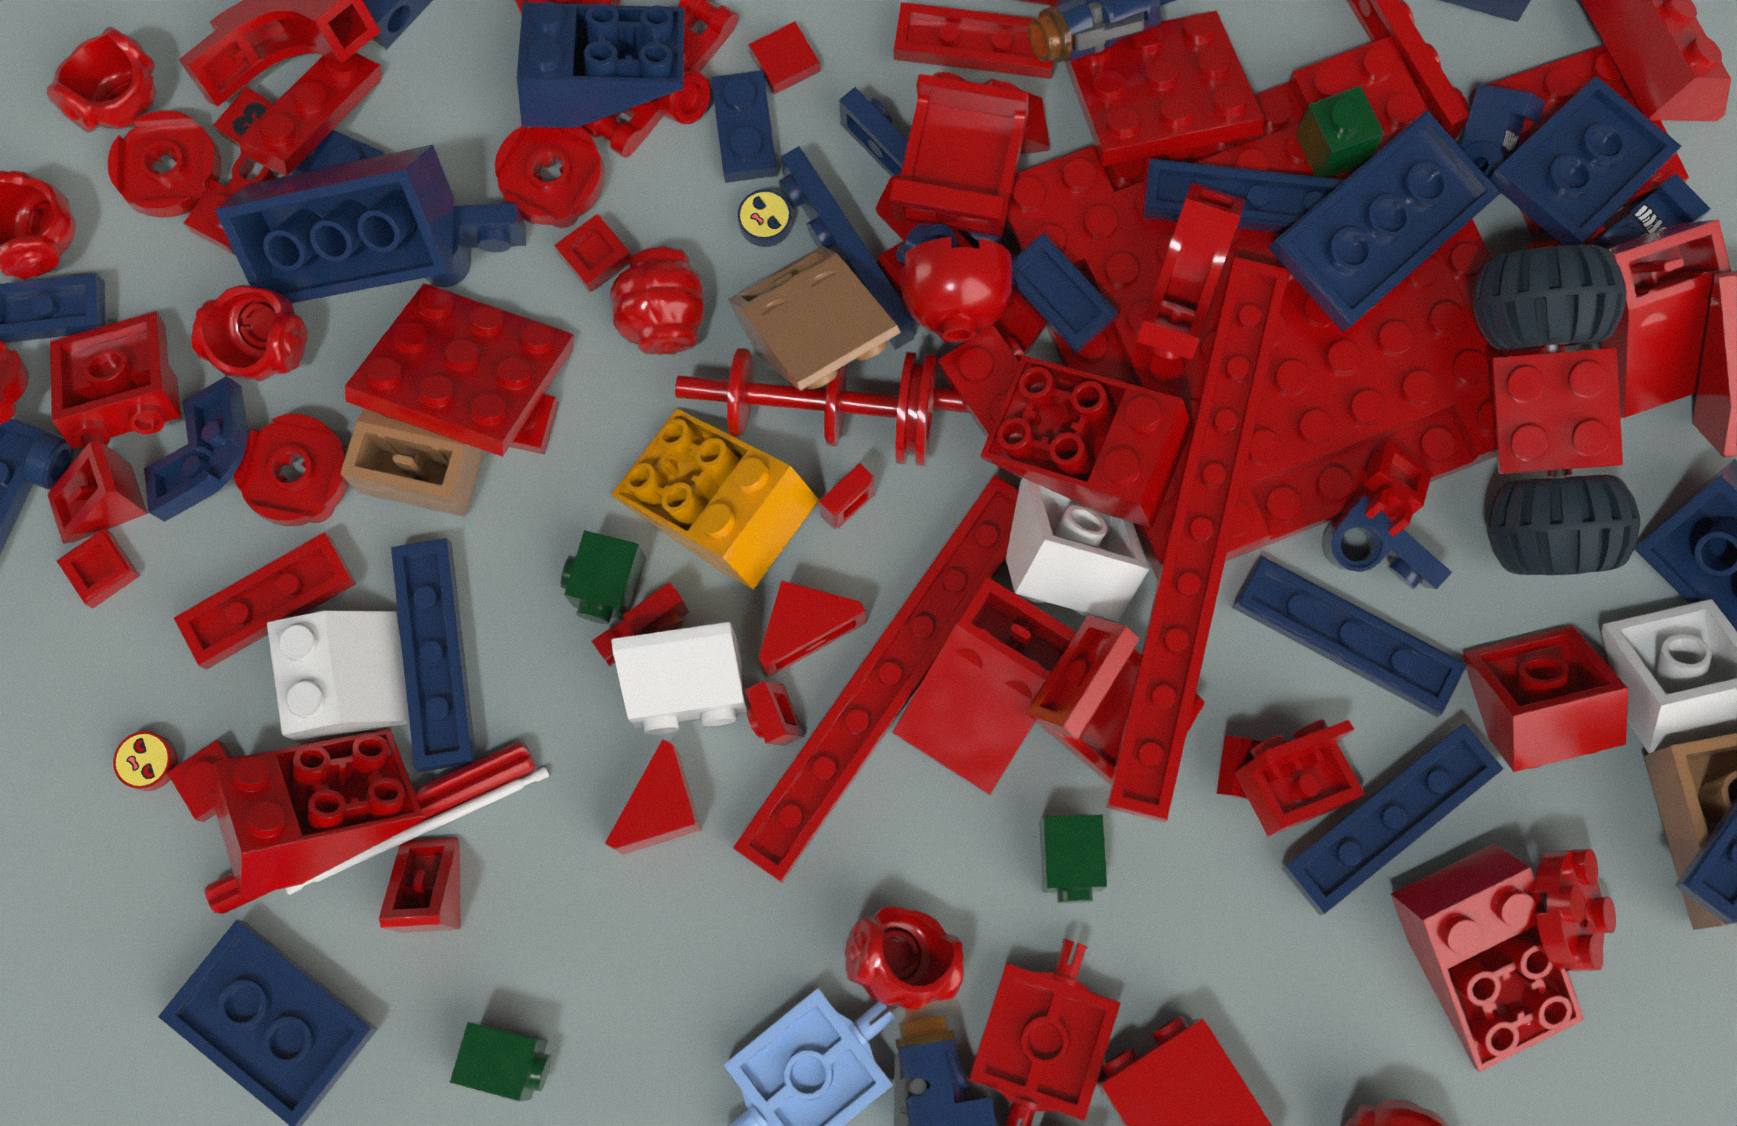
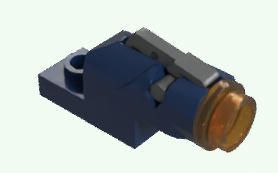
[1028,0,1176,63]
[894,1015,996,1126]

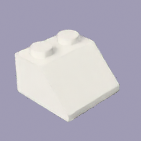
[1006,478,1149,622]
[1602,599,1737,753]
[267,611,409,745]
[611,622,748,735]

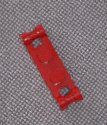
[581,0,739,158]

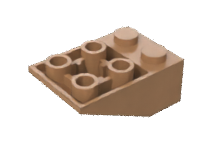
[728,245,901,391]
[340,409,484,517]

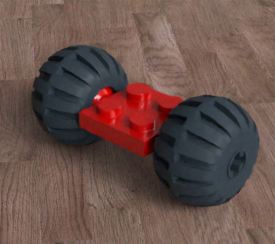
[1473,245,1640,575]

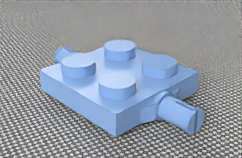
[723,988,896,1126]

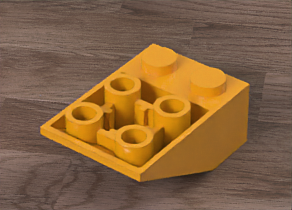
[611,408,819,590]

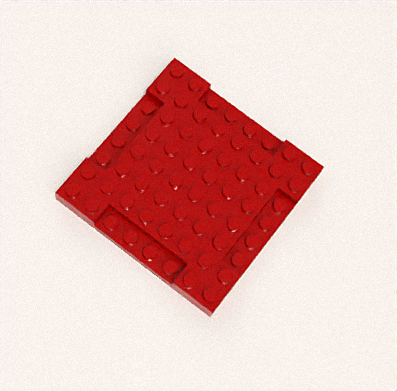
[1004,36,1540,581]

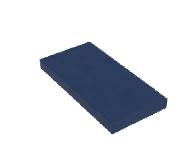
[1268,110,1501,332]

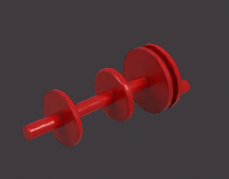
[675,348,969,466]

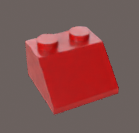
[1463,625,1628,772]

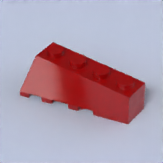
[1581,0,1731,122]

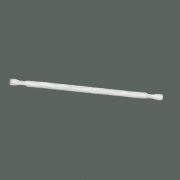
[285,766,550,895]

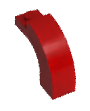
[178,0,381,107]
[1136,183,1245,360]

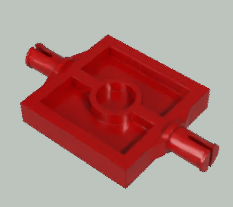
[968,939,1121,1126]

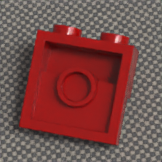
[50,311,181,449]

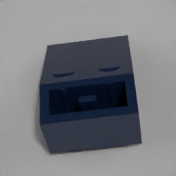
[517,2,684,128]

